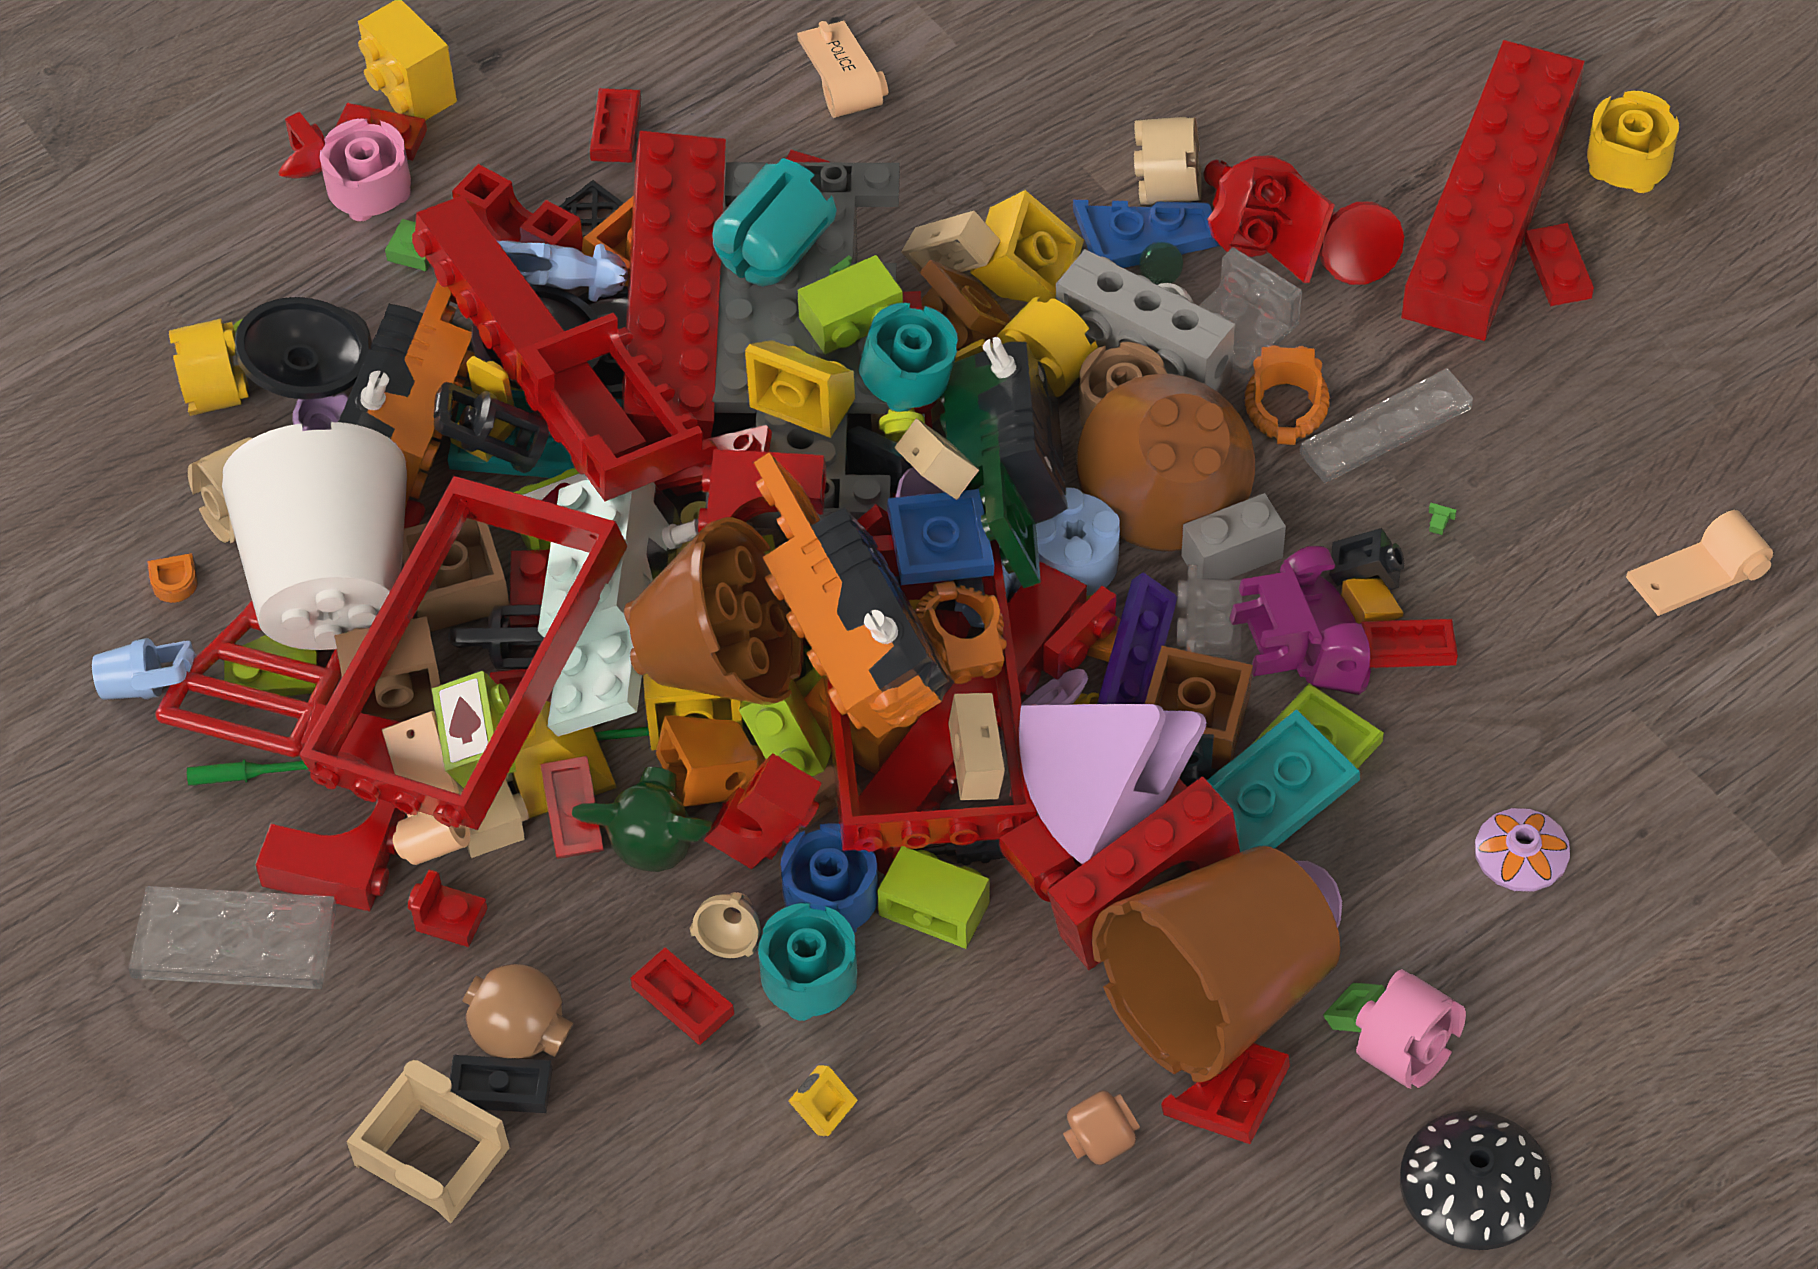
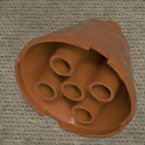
[1076,374,1255,551]
[624,517,803,705]

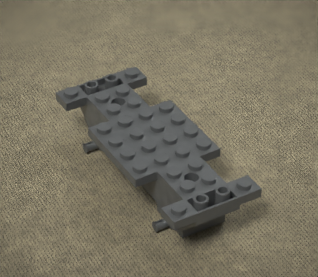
[706,162,900,529]

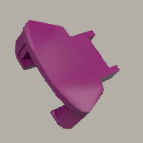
[1229,546,1371,695]

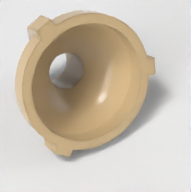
[690,892,761,958]

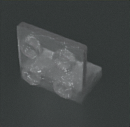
[1199,247,1302,375]

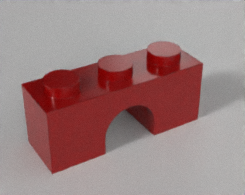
[452,164,583,252]
[704,753,822,870]

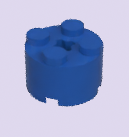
[781,823,879,933]

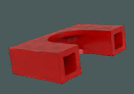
[698,449,827,646]
[255,703,414,912]
[1047,776,1240,970]

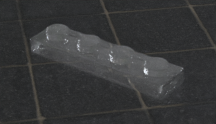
[1300,368,1473,484]

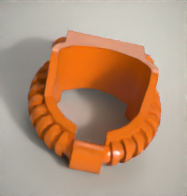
[1244,345,1330,445]
[914,581,1007,684]

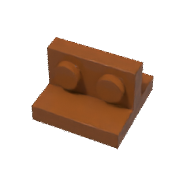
[920,259,1012,351]

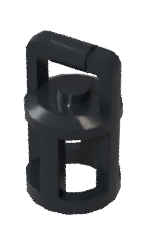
[433,382,549,473]
[448,604,544,669]

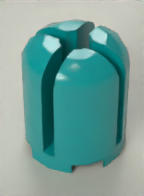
[712,158,837,287]

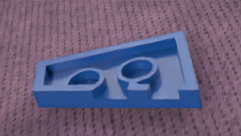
[1073,200,1220,268]

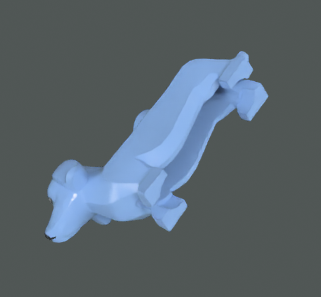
[497,240,629,302]

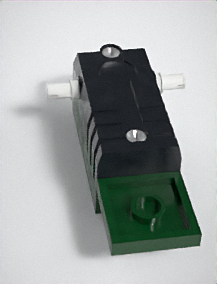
[940,337,1068,588]

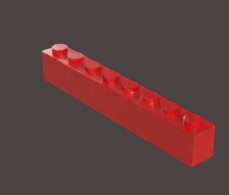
[412,195,646,475]
[838,561,1087,875]

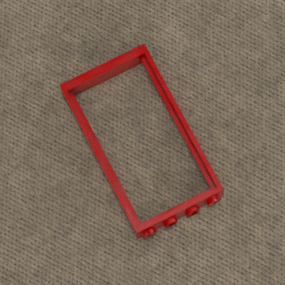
[299,476,628,830]
[823,535,1037,852]

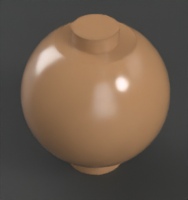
[463,964,574,1059]

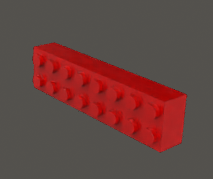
[1401,40,1585,341]
[621,130,726,447]

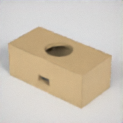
[901,211,1001,273]
[894,418,979,500]
[948,693,1005,800]

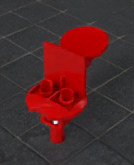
[1203,155,1405,285]

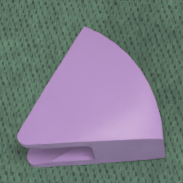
[1019,704,1206,864]

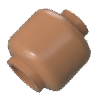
[1063,1090,1141,1165]

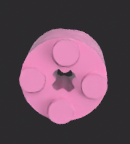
[320,119,411,221]
[1356,969,1466,1089]

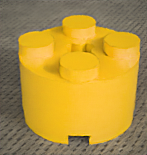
[1587,91,1679,193]
[997,296,1098,397]
[169,318,249,416]

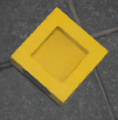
[789,1065,858,1136]

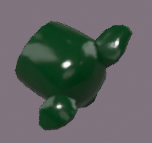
[572,767,712,872]

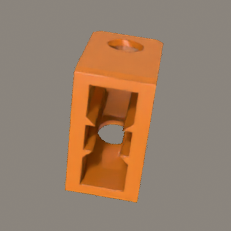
[656,715,766,806]

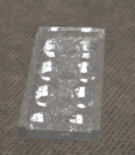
[128,886,337,989]

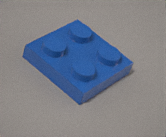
[887,489,995,585]

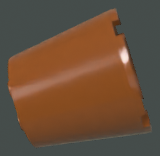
[1092,846,1340,1082]

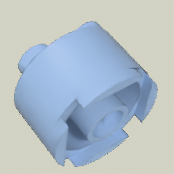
[1036,488,1120,596]

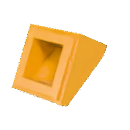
[1341,579,1404,624]

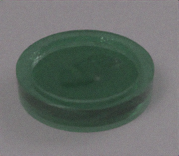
[1139,241,1183,285]

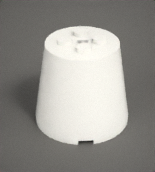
[222,422,407,650]

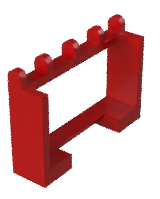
[517,313,718,502]

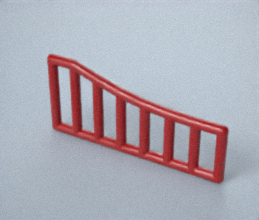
[155,500,425,758]

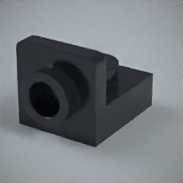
[1329,528,1405,590]

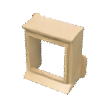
[347,1060,510,1223]

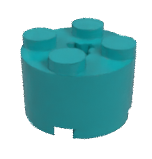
[859,303,958,412]
[758,903,857,1021]

